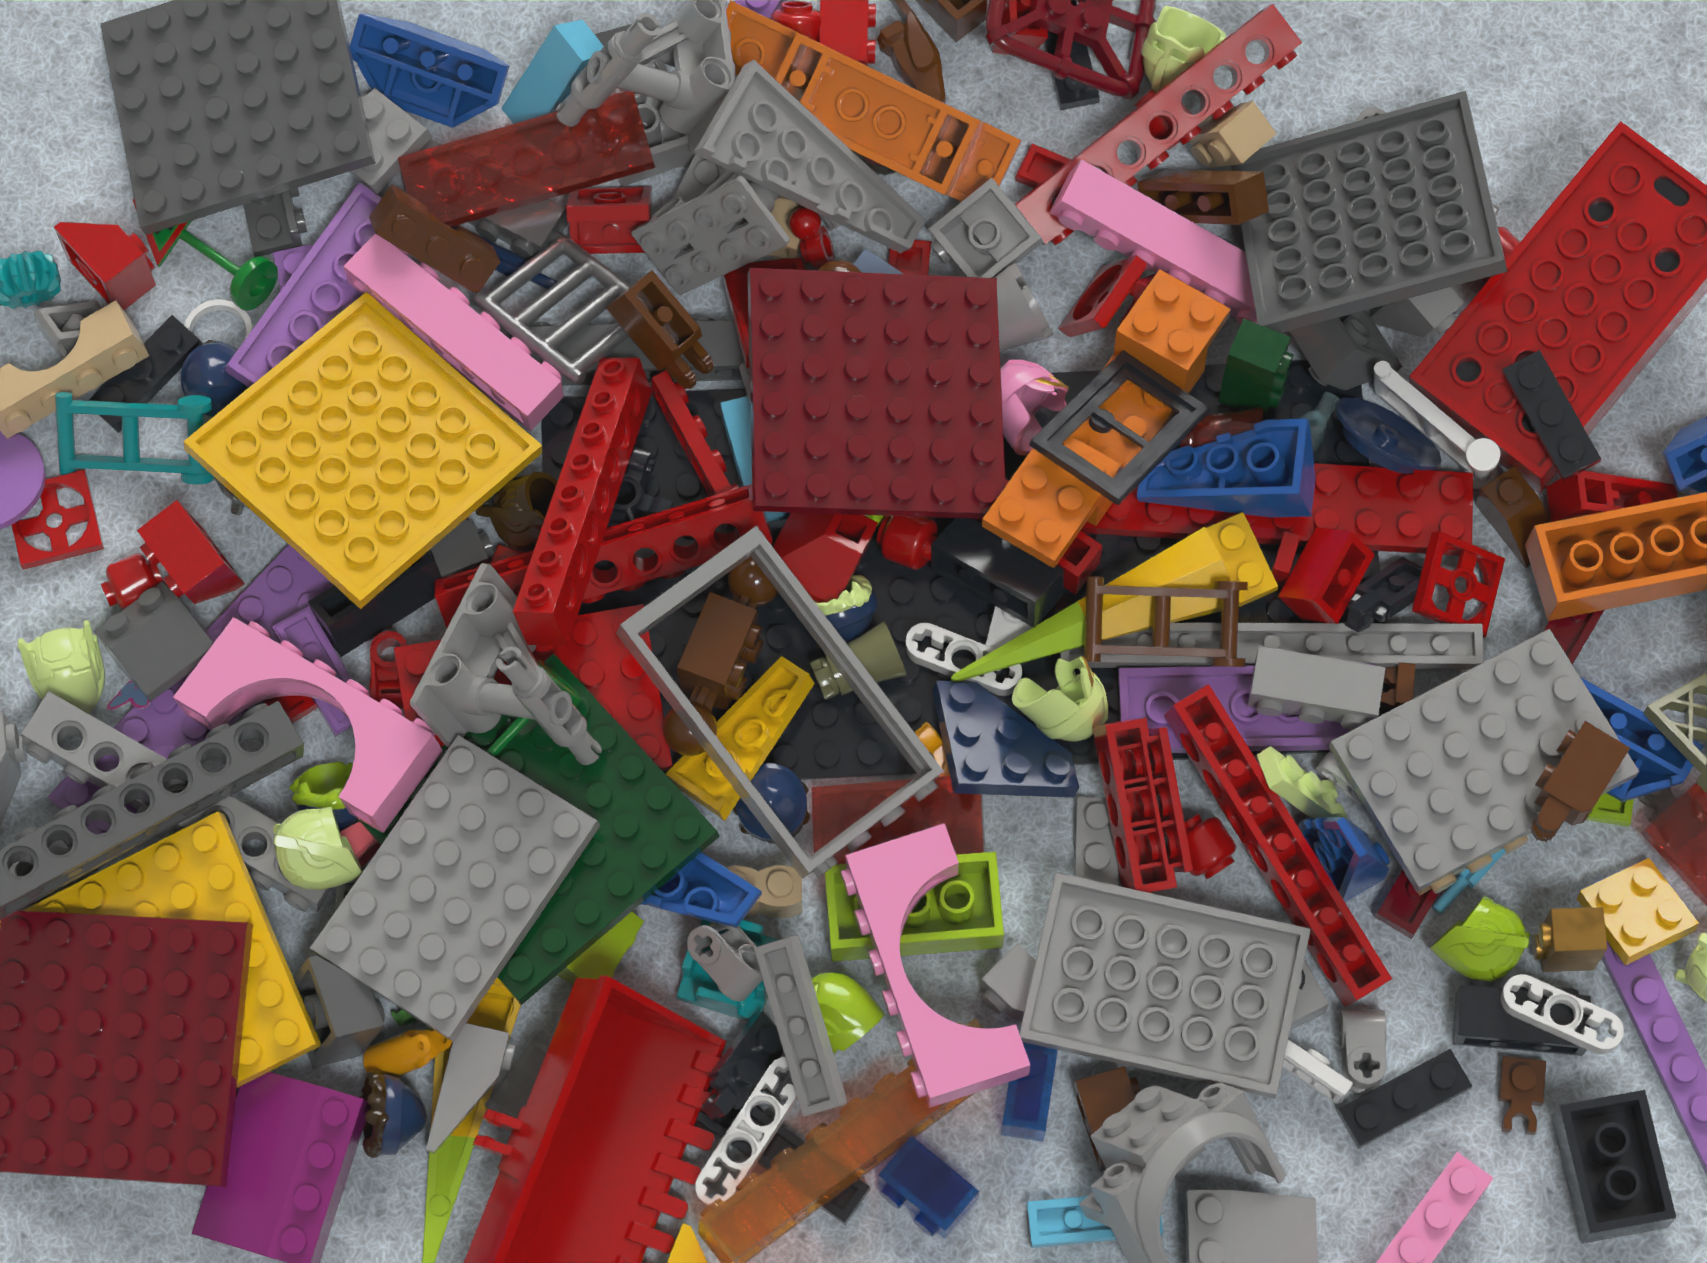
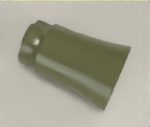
[810,621,907,700]

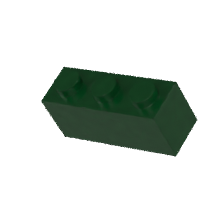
[1218,319,1294,420]

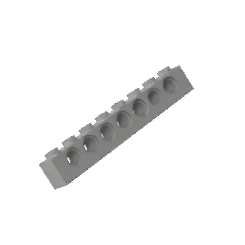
[21,691,333,912]

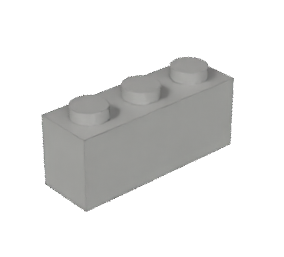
[1247,646,1386,730]

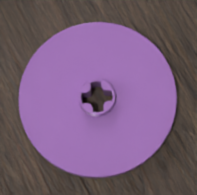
[0,431,46,530]

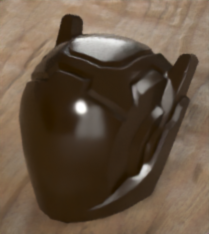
[476,472,557,553]

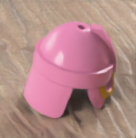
[1000,360,1069,456]

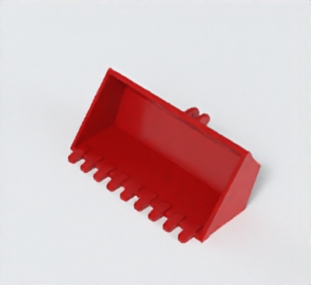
[463,975,727,1263]

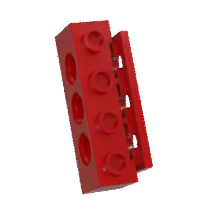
[1092,718,1193,893]

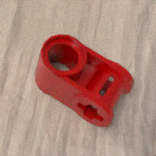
[369,631,407,709]

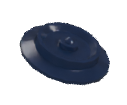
[1335,397,1442,474]

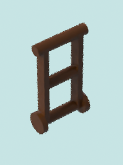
[1084,576,1248,667]

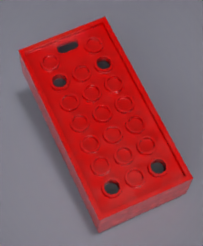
[1409,121,1707,495]

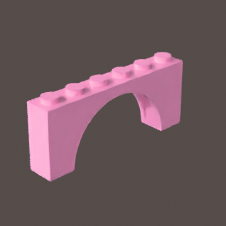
[173,617,443,833]
[840,823,1030,1108]

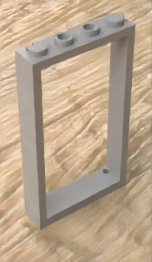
[616,526,944,879]

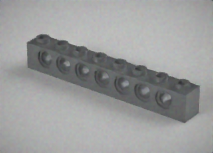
[0,701,304,920]

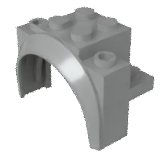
[1079,1082,1286,1263]

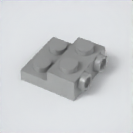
[929,178,1044,278]

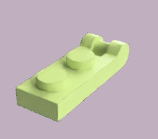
[1257,746,1347,819]

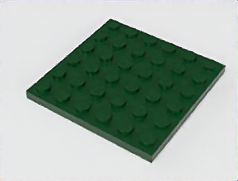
[358,654,720,1005]

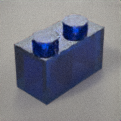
[1001,1042,1058,1142]
[878,1136,979,1239]

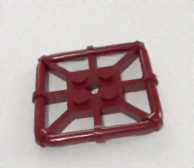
[985,0,1156,99]

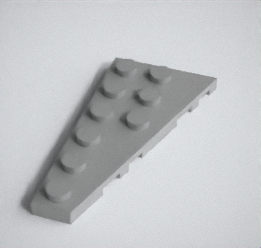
[693,60,926,253]

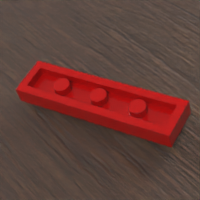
[652,370,739,529]

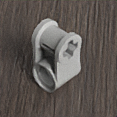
[687,922,763,1002]
[1339,1010,1387,1095]

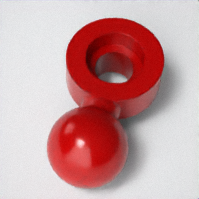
[789,207,835,269]

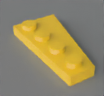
[665,656,815,821]

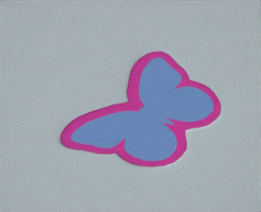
[107,680,150,710]

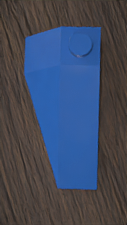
[1298,817,1390,902]

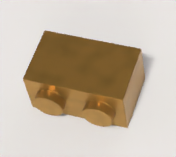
[1532,907,1607,972]

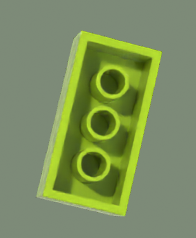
[825,852,1004,962]

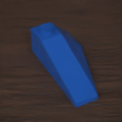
[1137,419,1316,517]
[641,852,762,928]

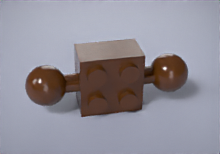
[663,556,778,756]

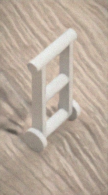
[1374,361,1500,491]

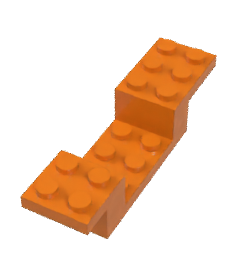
[726,0,1022,202]
[982,269,1231,568]

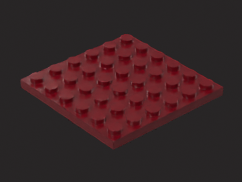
[748,268,1005,519]
[0,911,253,1187]

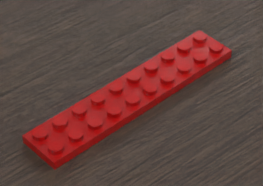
[1081,463,1474,556]

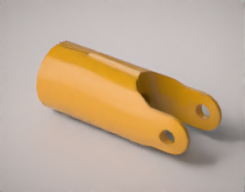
[363,1030,453,1077]

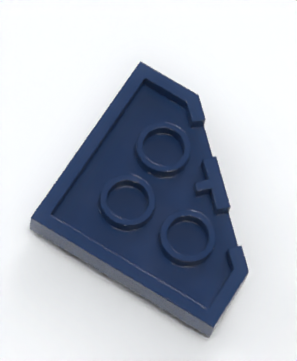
[932,681,1079,798]

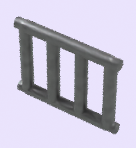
[472,231,630,385]

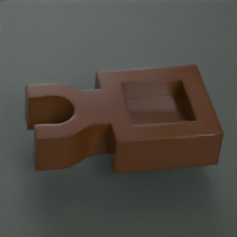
[1498,1056,1546,1135]

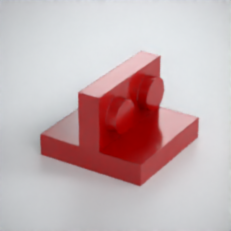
[566,186,653,254]

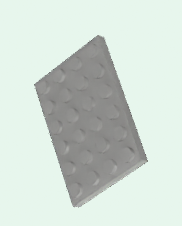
[1329,629,1639,892]
[310,735,601,1042]
[1020,872,1311,1099]

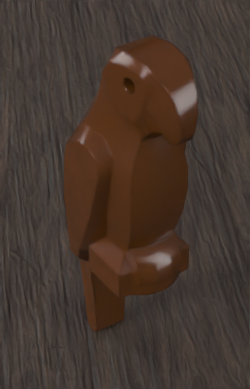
[877,0,946,104]

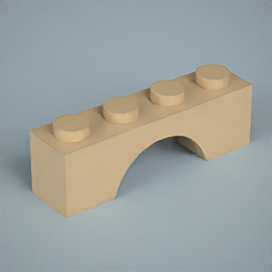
[0,300,150,439]

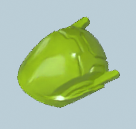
[1429,895,1530,981]
[812,972,885,1054]

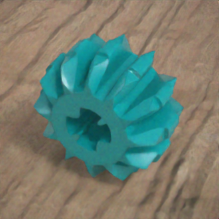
[0,250,61,309]

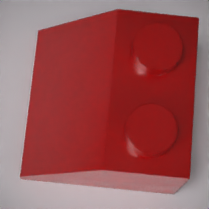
[54,222,156,310]
[137,500,245,604]

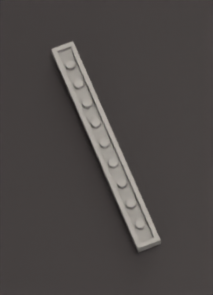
[1060,623,1484,669]

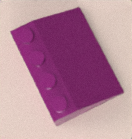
[192,1072,371,1263]

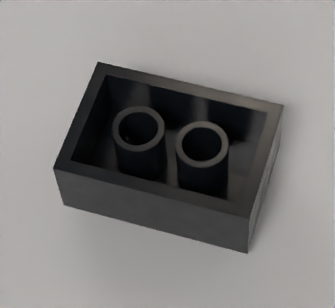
[1552,1090,1677,1244]

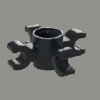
[607,448,674,528]

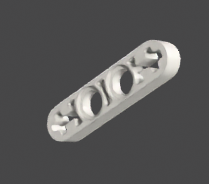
[695,1057,798,1210]

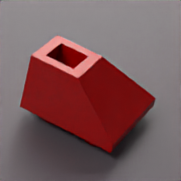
[773,513,878,603]

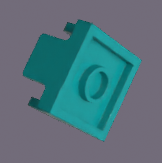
[676,919,779,1021]

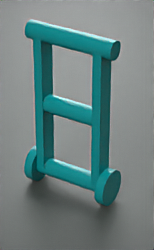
[55,392,215,485]

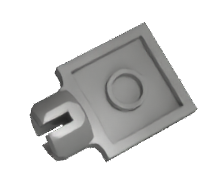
[349,88,432,194]

